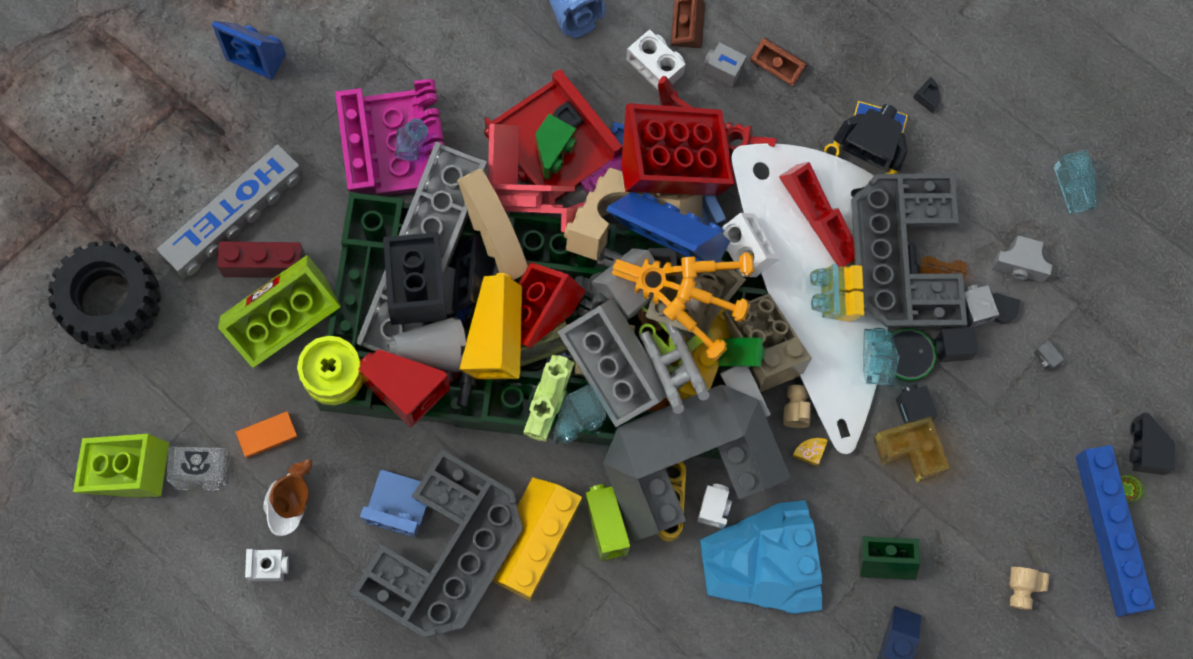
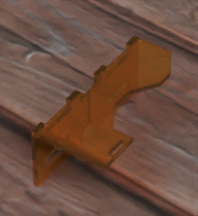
[920,256,967,280]

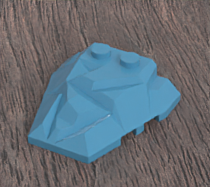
[700,500,822,614]

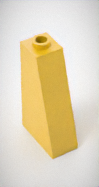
[459,273,522,379]

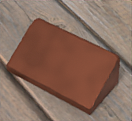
[671,0,705,48]
[750,38,808,86]

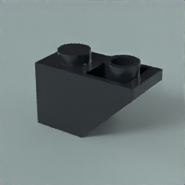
[1129,412,1175,475]

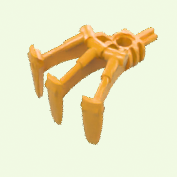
[611,252,755,361]

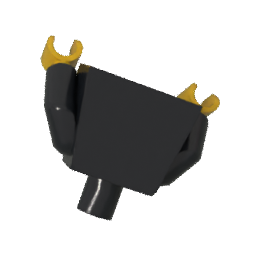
[824,104,908,174]

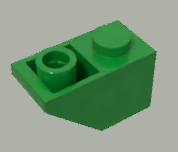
[535,114,577,180]

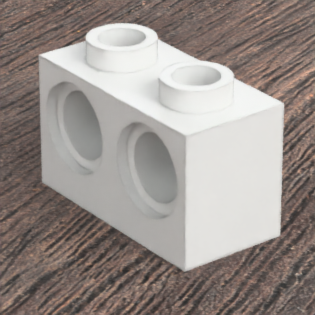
[626,29,686,90]
[722,213,780,277]

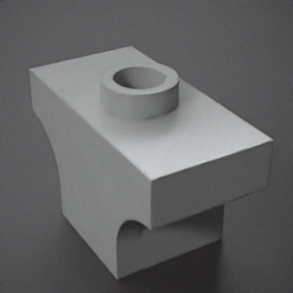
[992,236,1052,283]

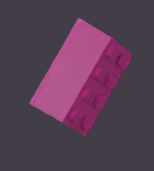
[335,79,445,196]

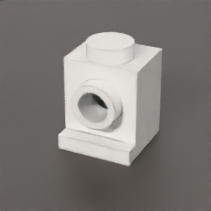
[697,484,732,529]
[245,549,289,581]

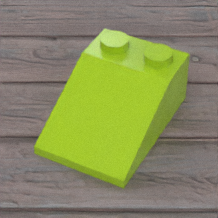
[73,434,169,498]

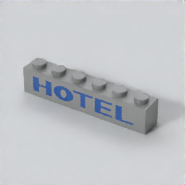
[156,144,302,279]

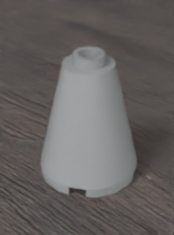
[387,317,466,372]

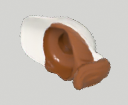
[263,459,312,536]

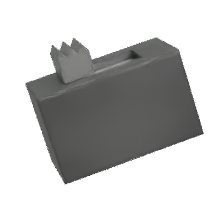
[1034,341,1064,371]

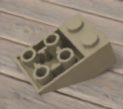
[723,294,812,392]

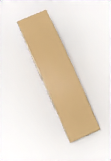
[457,169,528,280]

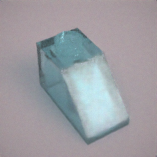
[1054,150,1096,214]

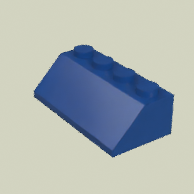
[606,192,731,263]

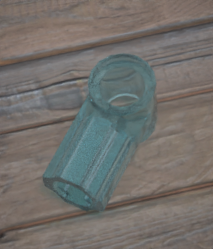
[395,118,428,161]

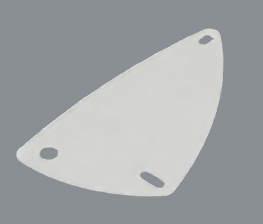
[732,144,888,454]

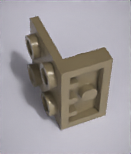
[646,265,724,335]

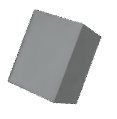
[592,248,660,318]

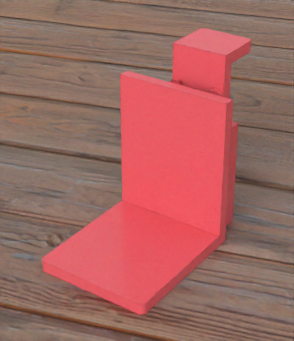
[488,124,578,233]

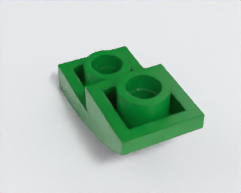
[718,338,765,368]

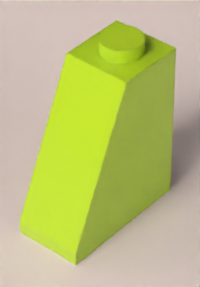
[585,484,630,562]

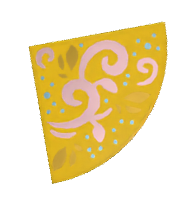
[792,438,828,466]

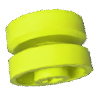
[297,336,363,405]

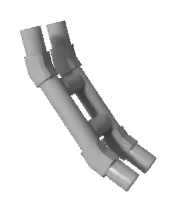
[639,324,709,414]

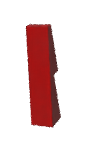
[779,162,854,268]

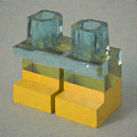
[810,264,864,322]

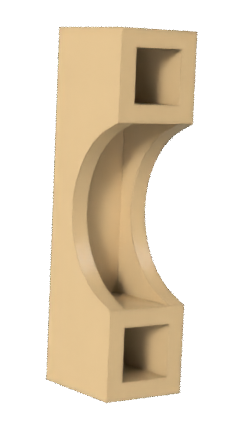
[564,168,637,260]

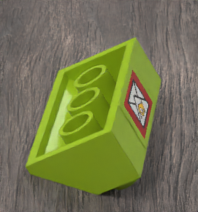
[218,255,341,368]

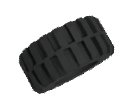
[48,241,161,350]

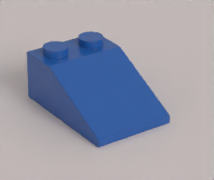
[212,21,286,80]

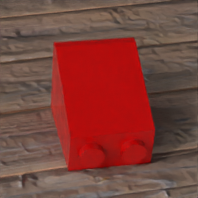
[358,349,450,428]

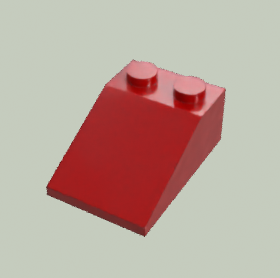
[518,262,586,348]

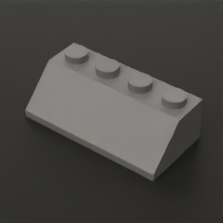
[558,298,667,427]

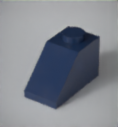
[877,606,921,659]

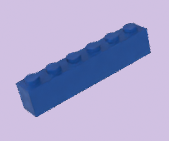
[1075,445,1155,617]

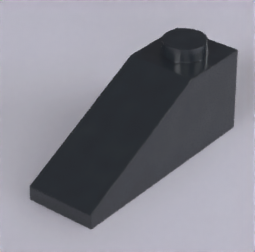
[452,232,495,312]

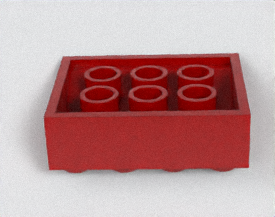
[621,103,735,196]

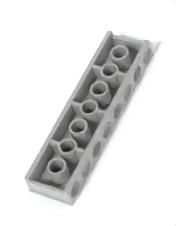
[356,142,488,352]

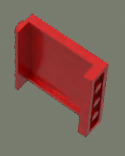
[484,69,623,202]

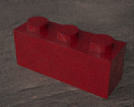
[217,242,305,278]

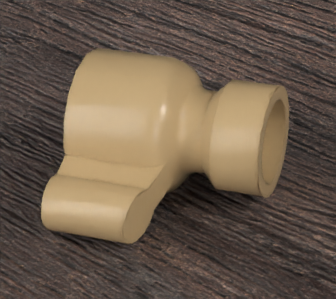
[783,385,811,428]
[1009,567,1050,610]

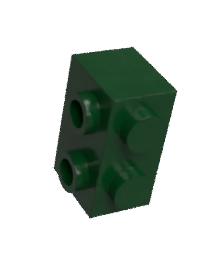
[859,536,920,580]

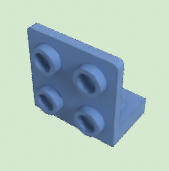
[360,470,427,538]

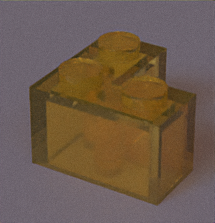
[873,417,950,482]

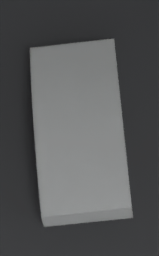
[720,367,771,417]

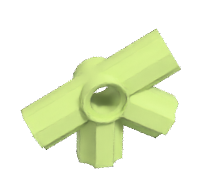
[524,355,575,442]

